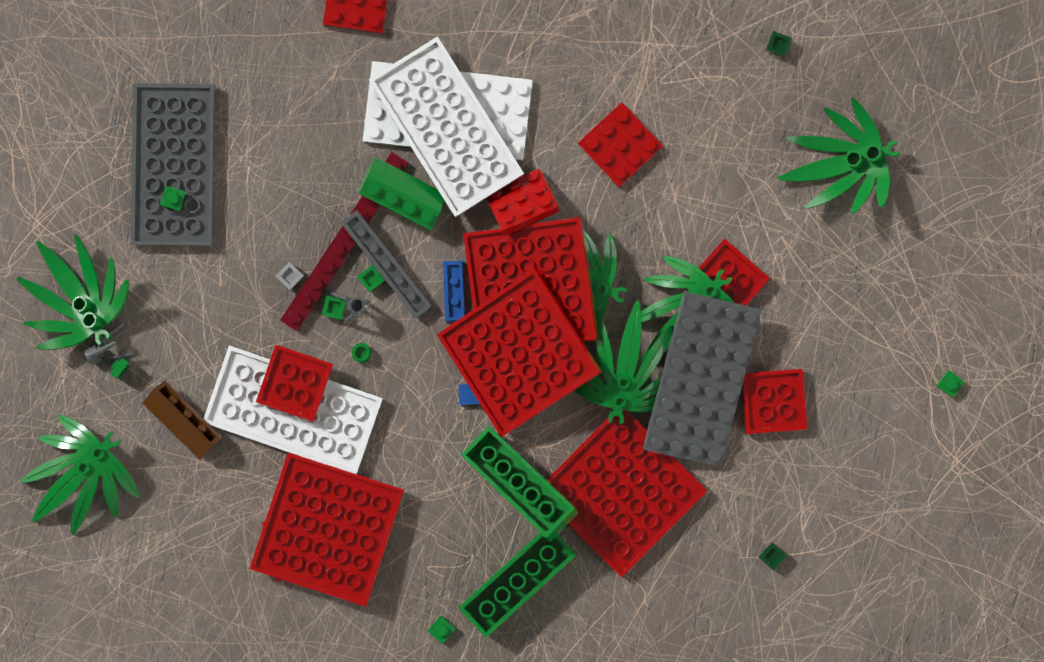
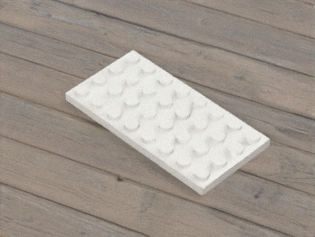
[369,36,524,217]
[363,61,533,161]
[204,346,383,474]

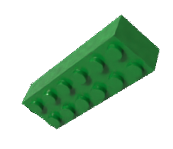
[461,426,579,542]
[458,532,577,638]

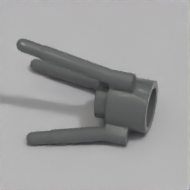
[331,292,368,325]
[84,322,133,365]

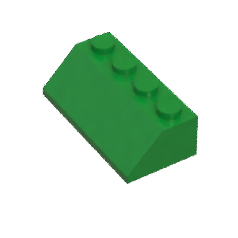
[356,157,444,230]

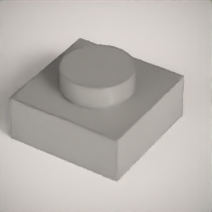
[275,262,304,291]

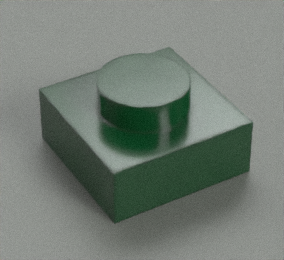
[765,31,792,58]
[758,542,787,571]

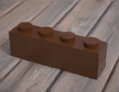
[143,381,222,460]

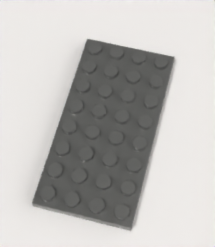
[131,83,215,246]
[643,291,762,467]

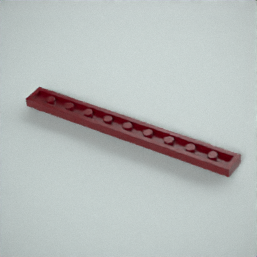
[280,152,409,332]

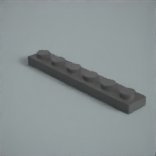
[341,210,432,319]

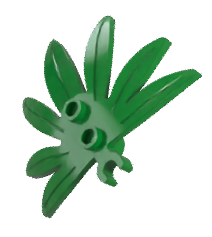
[778,97,901,214]
[583,229,627,344]
[16,234,130,350]
[641,256,734,363]
[574,300,672,424]
[21,415,141,535]

